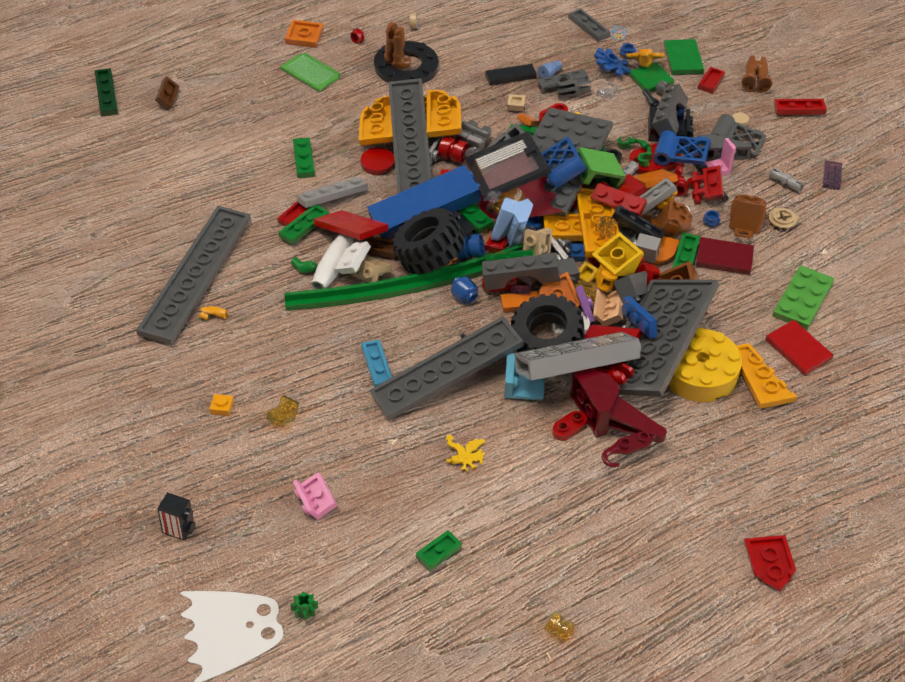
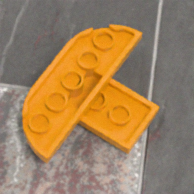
[543,188,619,258]

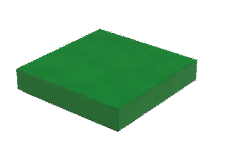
[629,62,674,93]

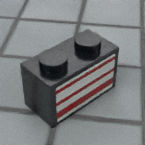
[157,492,195,541]

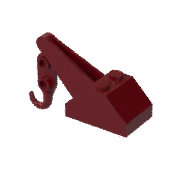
[570,369,667,468]

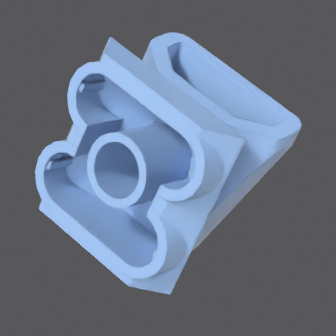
[491,198,533,247]

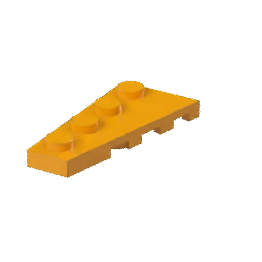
[736,343,797,409]

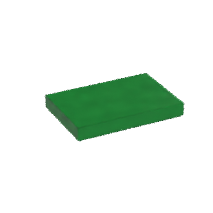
[664,39,704,75]

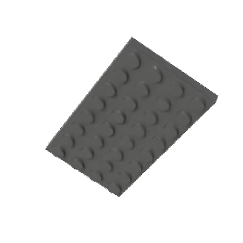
[500,107,613,217]
[619,280,719,397]

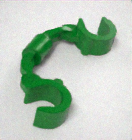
[617,136,652,167]

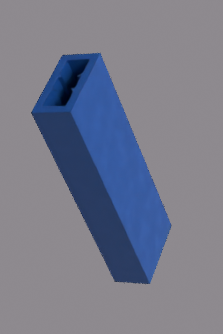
[367,165,481,240]

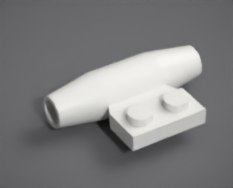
[311,234,371,289]

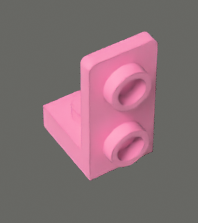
[705,138,736,176]

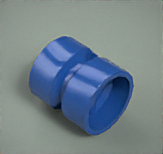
[457,234,485,260]

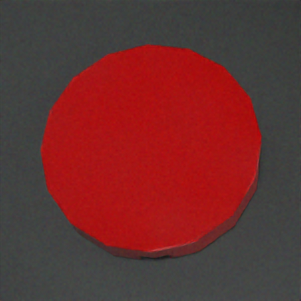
[360,148,395,175]

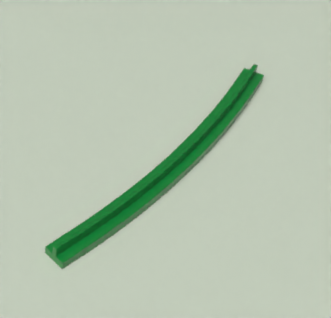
[284,242,524,311]

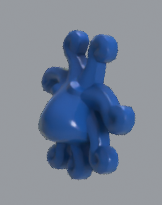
[594,48,631,76]

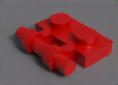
[691,165,724,204]

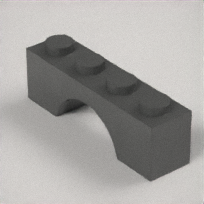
[652,83,688,137]
[482,253,560,290]

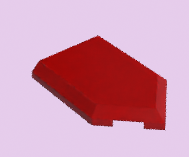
[744,535,796,592]

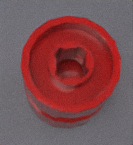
[438,136,469,164]

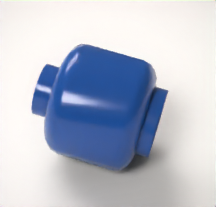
[451,276,478,304]

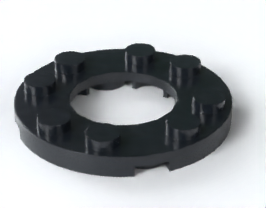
[374,41,439,84]

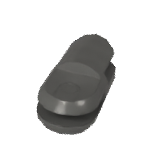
[556,79,591,99]

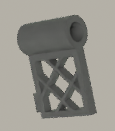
[711,114,766,159]

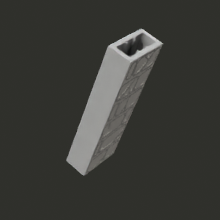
[514,332,641,381]

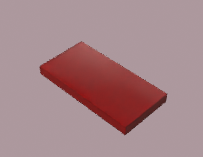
[314,210,388,240]

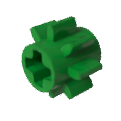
[290,592,318,621]

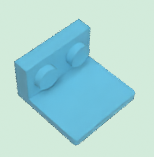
[504,353,545,401]

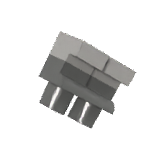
[452,120,491,154]

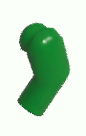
[291,257,318,274]

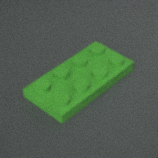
[772,265,835,330]

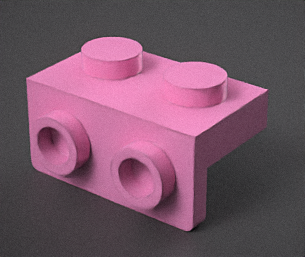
[293,472,338,520]

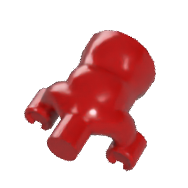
[673,166,693,196]

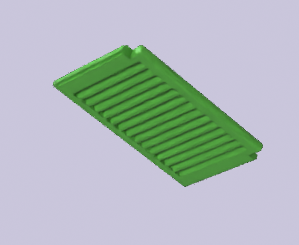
[279,52,341,92]

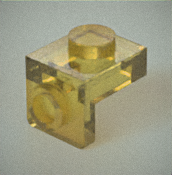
[266,395,299,427]

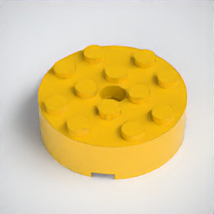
[669,327,742,402]

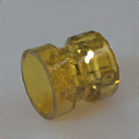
[545,612,576,643]

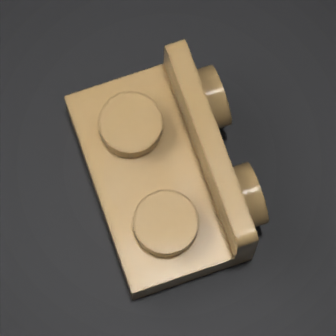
[523,228,553,255]
[349,255,393,282]

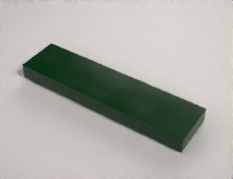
[94,68,118,117]

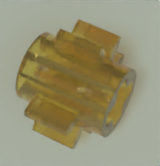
[595,216,618,239]

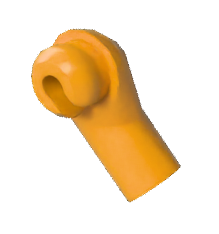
[199,306,228,320]

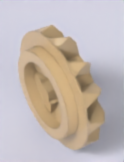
[768,208,797,230]

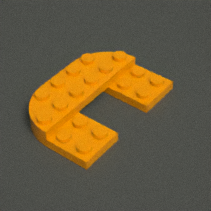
[359,90,462,146]

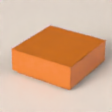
[517,113,540,127]

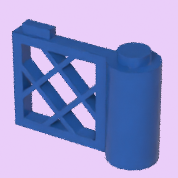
[653,130,711,166]
[541,136,587,188]

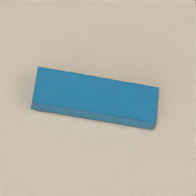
[361,339,392,387]

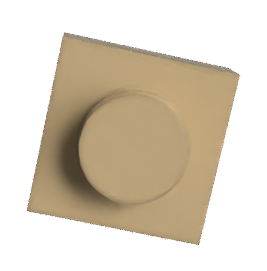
[507,94,526,111]

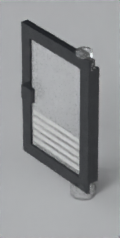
[464,131,552,203]

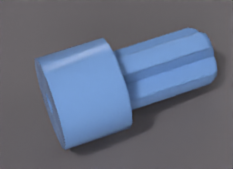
[538,60,562,78]

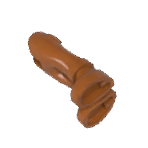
[384,22,411,69]
[741,55,772,93]

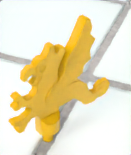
[446,434,485,472]

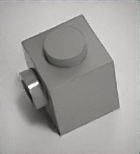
[633,233,661,263]

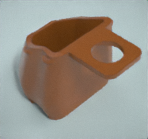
[729,194,766,239]
[641,198,693,238]

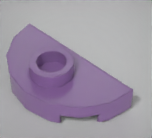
[576,285,595,322]

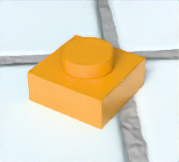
[209,394,234,416]

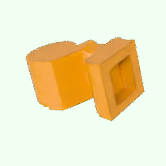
[595,264,618,292]

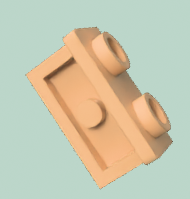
[593,289,623,326]

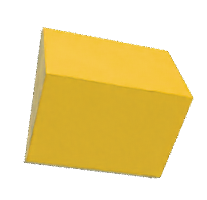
[592,232,644,276]

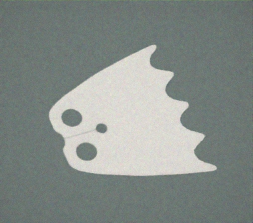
[180,591,283,682]

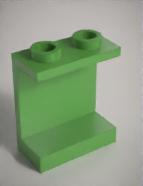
[577,147,626,189]

